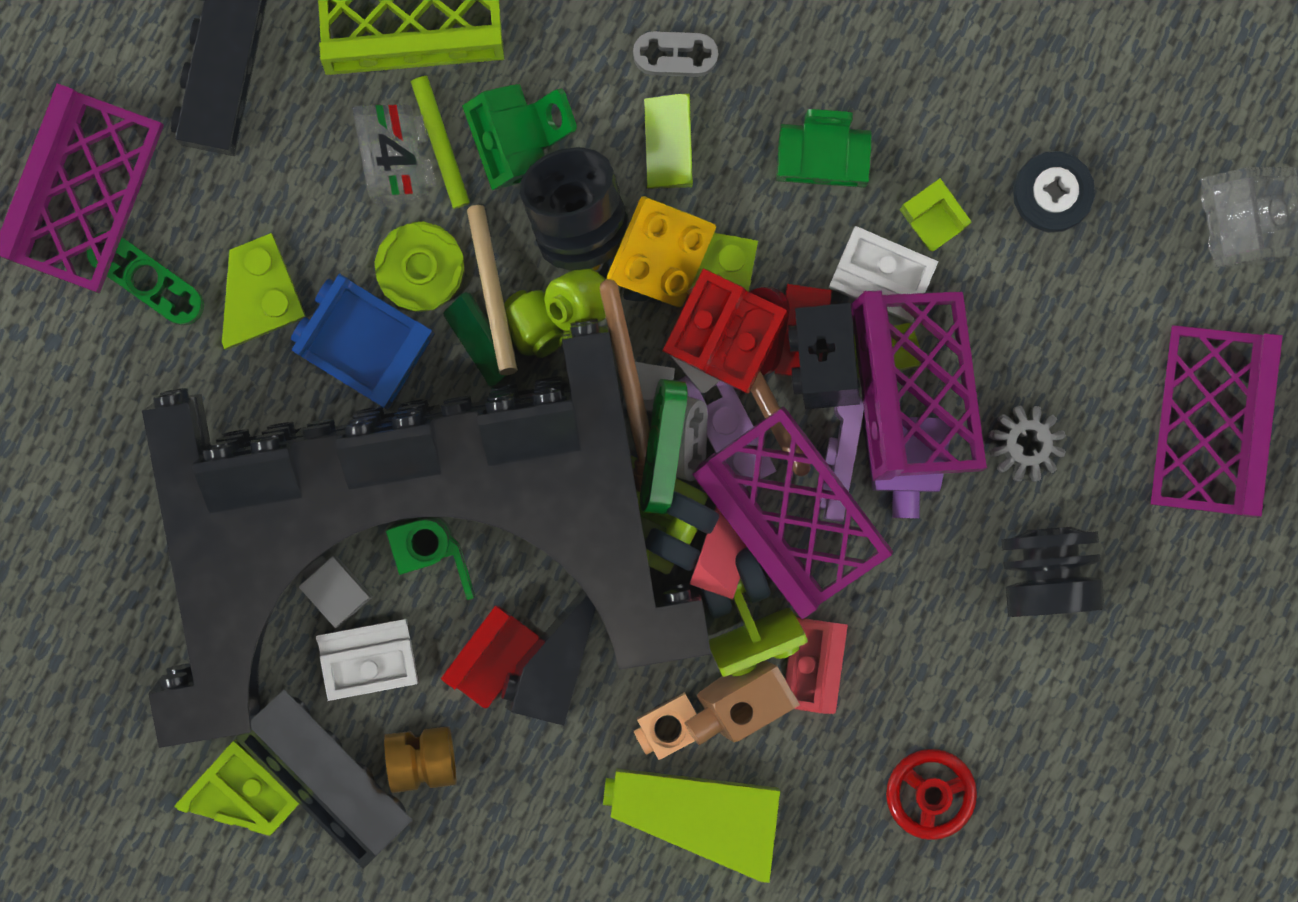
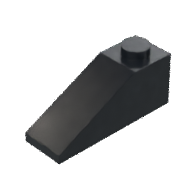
[501,589,596,726]

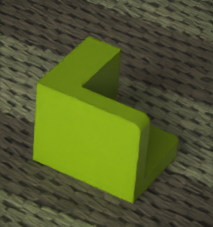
[900,178,972,252]

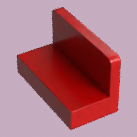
[441,605,539,708]

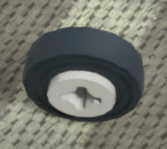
[1013,151,1095,233]

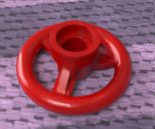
[886,749,977,840]

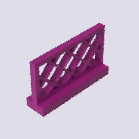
[0,83,164,294]
[851,291,987,481]
[1150,325,1283,518]
[692,406,893,620]

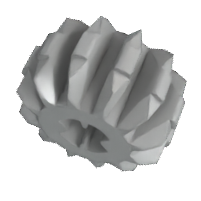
[988,406,1066,482]

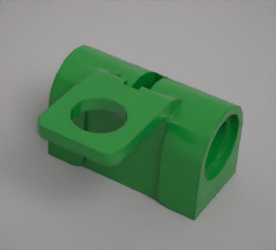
[462,84,577,190]
[776,109,872,188]
[386,517,475,600]

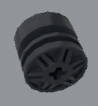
[519,147,630,271]
[1001,527,1105,617]

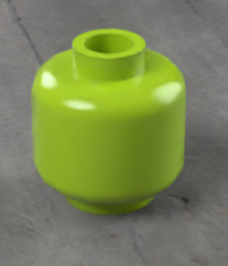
[544,269,606,332]
[504,290,565,358]

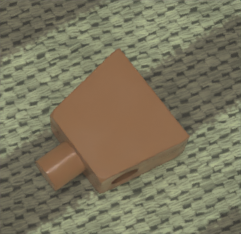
[685,660,800,745]

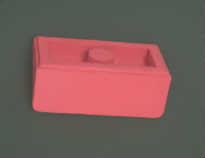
[690,507,747,600]
[785,617,848,714]

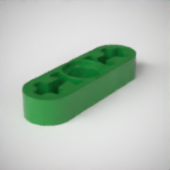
[87,231,204,325]
[640,379,688,514]

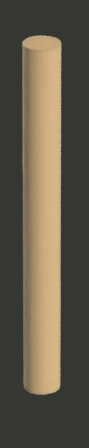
[467,205,517,375]

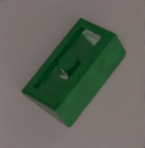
[443,292,519,387]

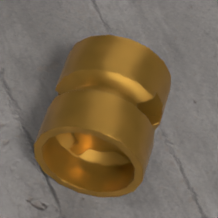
[384,726,457,793]

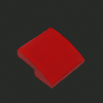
[662,268,789,394]

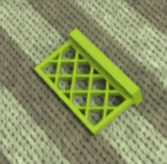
[318,0,505,75]

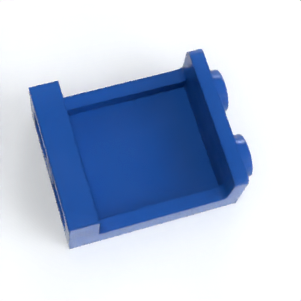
[291,273,435,410]

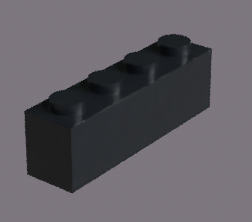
[171,0,268,156]
[235,690,412,869]

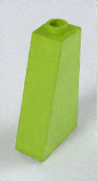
[603,768,780,883]

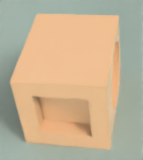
[634,692,697,760]

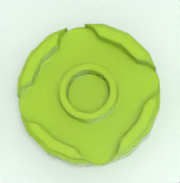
[374,221,465,312]

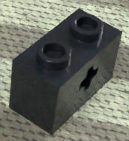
[788,303,860,410]

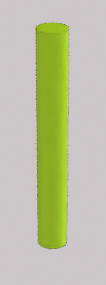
[411,76,470,209]

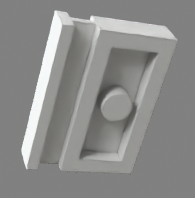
[828,226,939,323]
[316,619,419,701]

